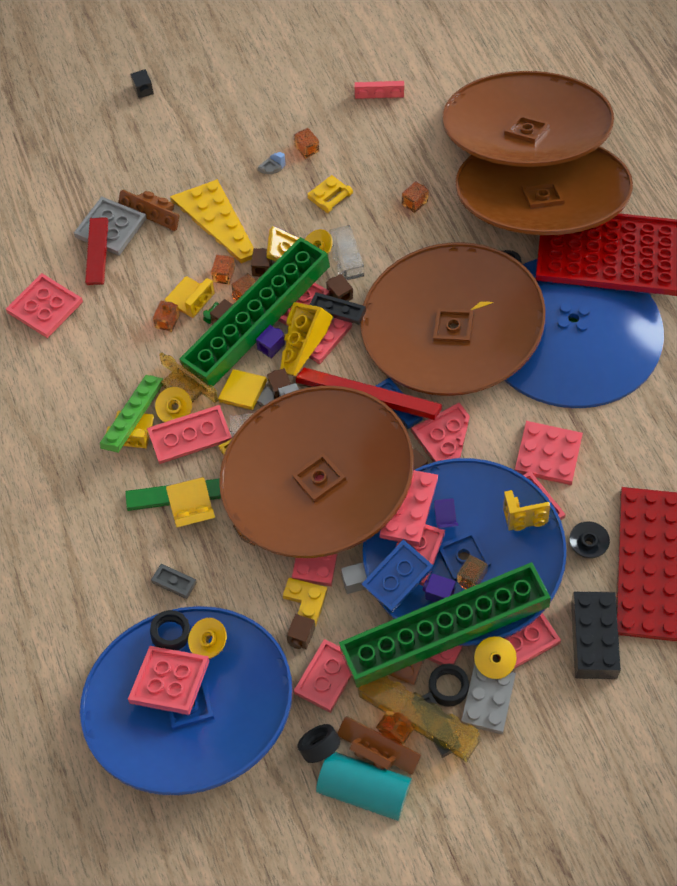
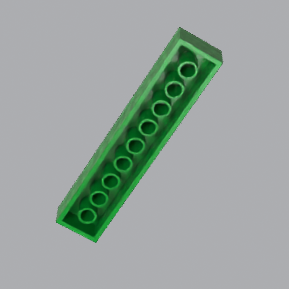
[179,237,330,389]
[339,562,551,688]

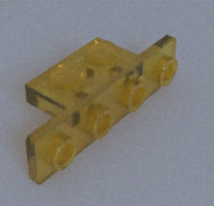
[159,352,218,403]

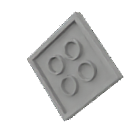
[74,196,146,256]

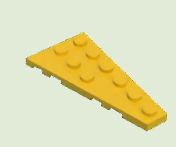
[170,179,254,263]

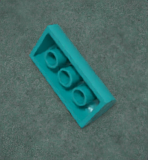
[316,752,412,821]

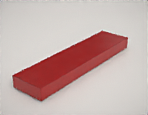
[85,217,109,285]

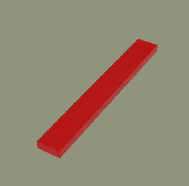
[296,367,442,420]

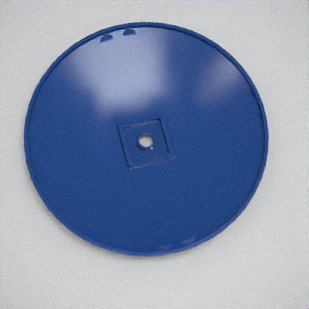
[504,259,664,408]
[363,458,566,646]
[80,606,293,795]

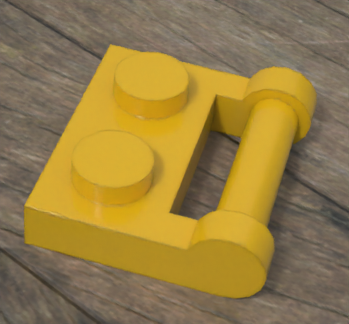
[307,175,353,213]

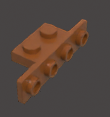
[118,190,180,231]
[337,716,421,774]

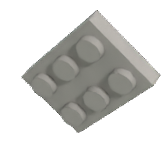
[461,664,516,735]

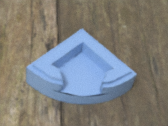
[270,152,286,168]

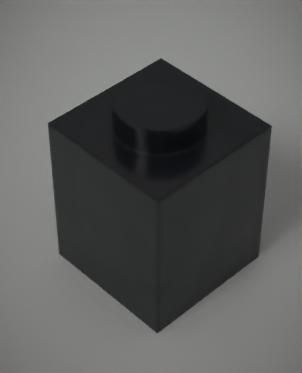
[130,69,154,99]

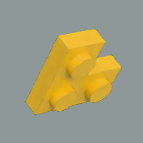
[283,578,328,627]

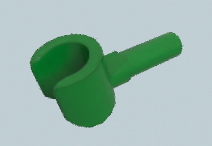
[203,302,219,324]

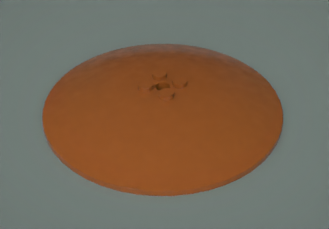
[443,71,614,167]
[456,147,633,235]
[361,242,546,396]
[220,386,414,558]

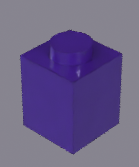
[256,325,285,359]
[423,573,456,602]

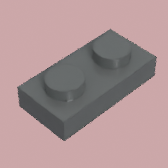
[151,564,197,599]

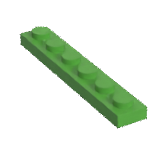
[100,375,163,453]

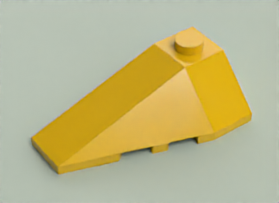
[280,302,333,376]

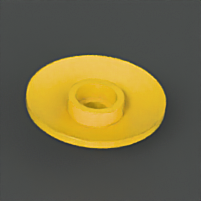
[305,229,333,254]
[155,387,192,422]
[188,618,227,659]
[474,636,516,679]

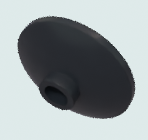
[569,521,610,558]

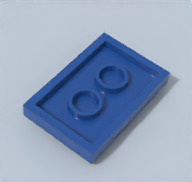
[362,539,434,613]

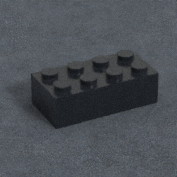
[571,591,621,679]

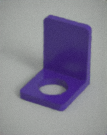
[434,498,458,528]

